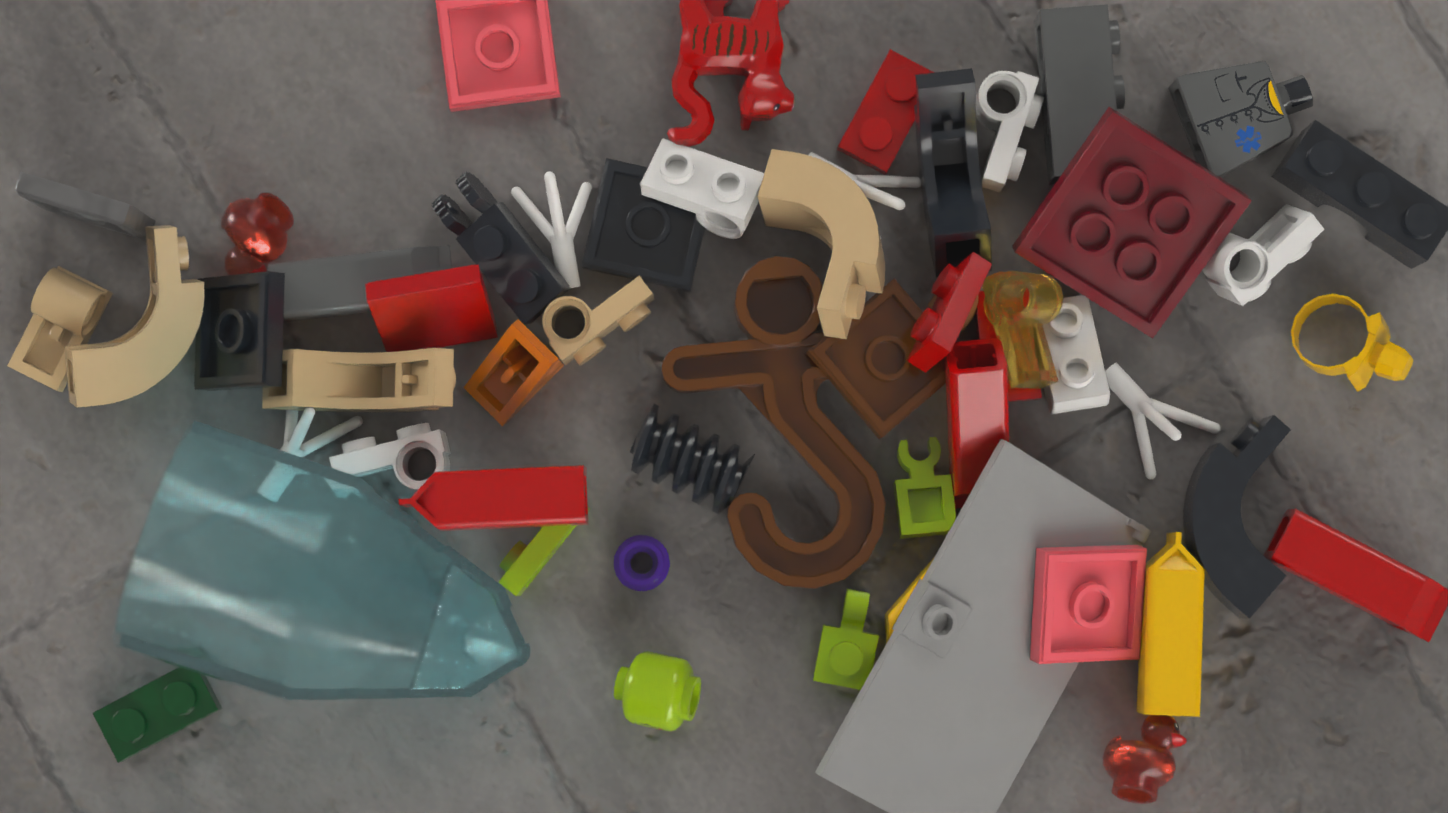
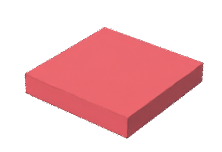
[435,0,561,112]
[1030,545,1147,664]

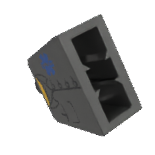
[1168,61,1313,178]

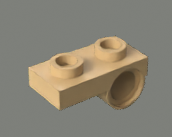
[7,266,113,392]
[542,276,655,366]

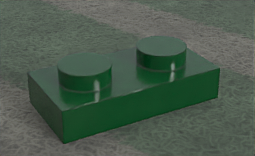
[93,659,223,763]

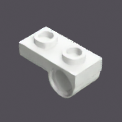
[976,71,1044,193]
[640,138,764,239]
[1202,204,1325,306]
[1033,295,1110,415]
[329,423,451,490]

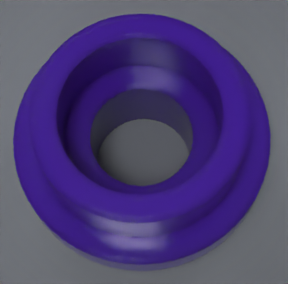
[614,535,670,591]

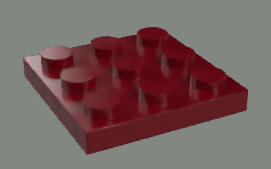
[1012,107,1252,339]

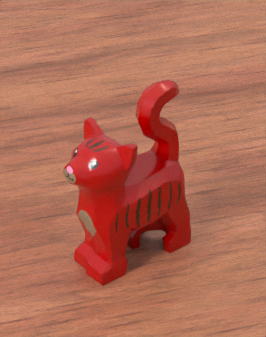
[667,0,795,147]

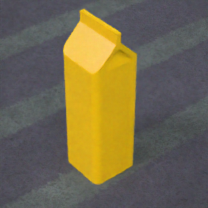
[1137,532,1205,717]

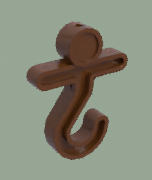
[662,256,886,589]

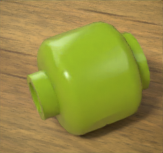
[614,651,701,731]

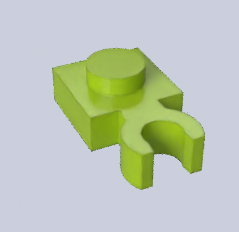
[893,437,956,539]

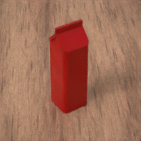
[945,338,1009,509]
[398,465,588,531]
[1263,508,1448,643]

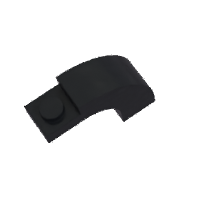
[914,68,992,278]
[1183,415,1291,619]

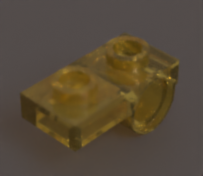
[982,271,1063,389]

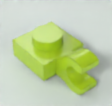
[813,588,879,690]

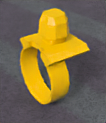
[1291,293,1413,392]

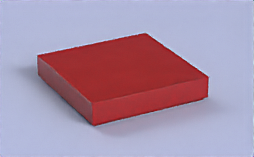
[365,264,498,352]

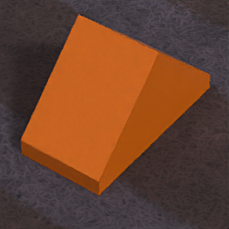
[463,319,564,427]

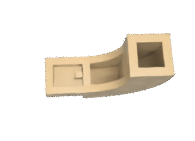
[757,149,885,339]
[64,225,205,408]
[262,348,456,412]

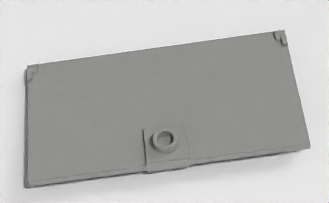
[815,439,1151,813]

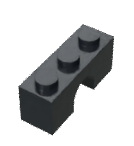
[1271,120,1448,269]

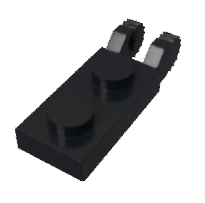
[432,171,570,325]

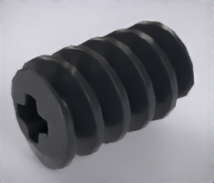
[630,404,755,515]

